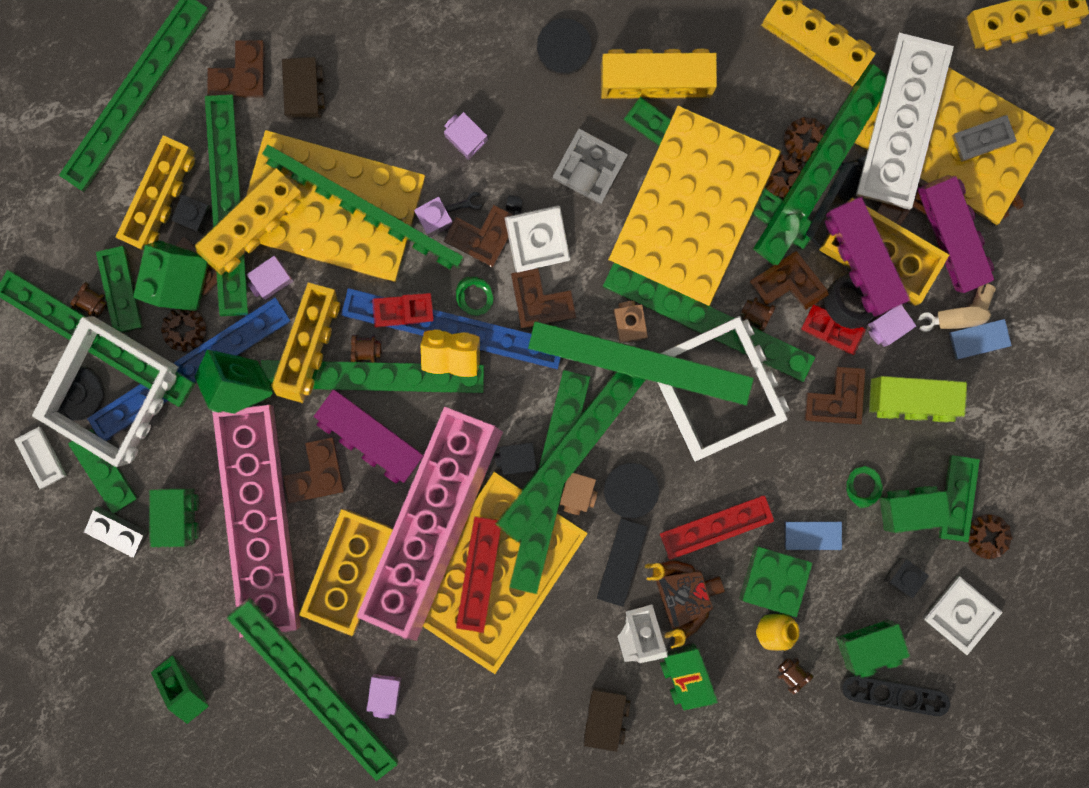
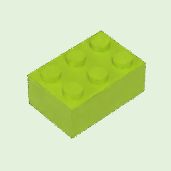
[869,376,967,423]

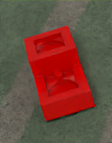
[372,293,433,327]
[801,305,866,355]

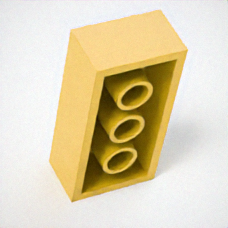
[601,49,717,99]
[819,198,949,306]
[300,508,394,636]

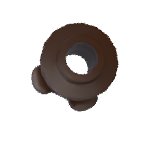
[70,282,107,317]
[740,297,776,331]
[351,334,382,363]
[777,658,814,695]

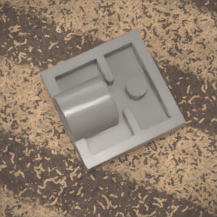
[552,129,628,204]

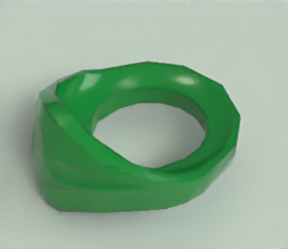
[456,277,494,316]
[846,466,883,508]

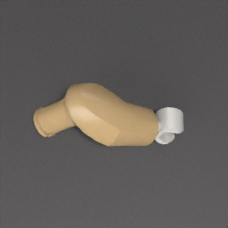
[918,283,996,332]

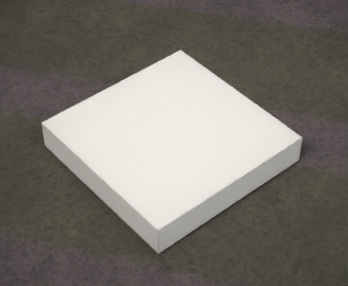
[505,205,570,273]
[922,576,1003,655]

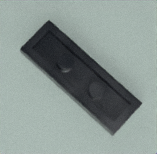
[805,162,861,247]
[596,518,648,607]

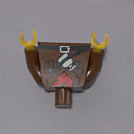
[645,560,725,648]

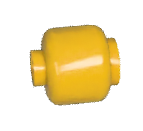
[756,613,800,651]

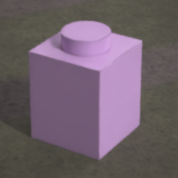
[444,112,488,160]
[414,197,453,238]
[247,256,294,300]
[868,305,916,347]
[367,674,401,718]

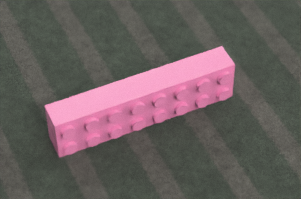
[213,405,301,638]
[357,407,503,641]

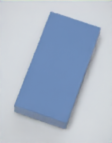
[949,319,1012,360]
[785,522,842,550]

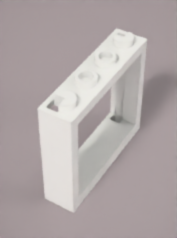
[32,316,178,467]
[658,316,790,461]

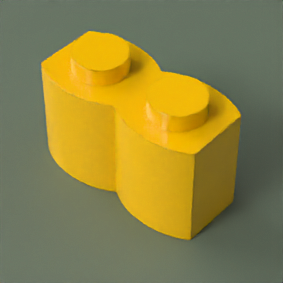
[421,329,480,377]

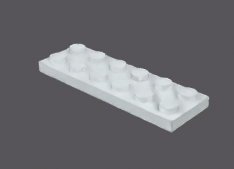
[856,32,954,209]

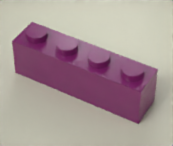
[917,175,994,293]
[825,197,910,317]
[313,389,424,484]

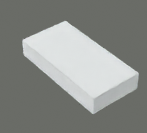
[14,427,67,489]

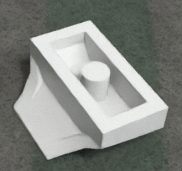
[617,605,667,663]

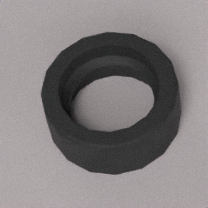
[824,273,874,329]

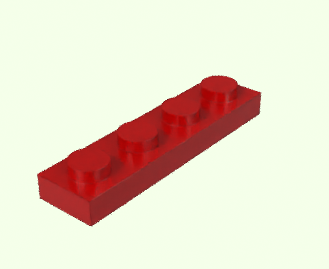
[659,495,774,560]
[456,516,501,633]

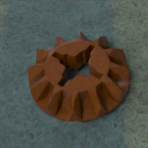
[784,117,826,162]
[765,153,803,197]
[161,309,206,352]
[968,514,1013,559]

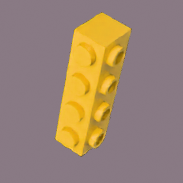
[761,0,876,87]
[967,0,1089,50]
[116,135,195,251]
[195,168,301,275]
[272,282,340,403]

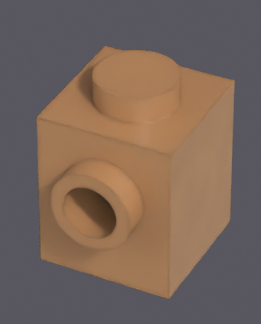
[613,301,648,343]
[559,473,598,515]

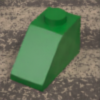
[151,655,209,724]

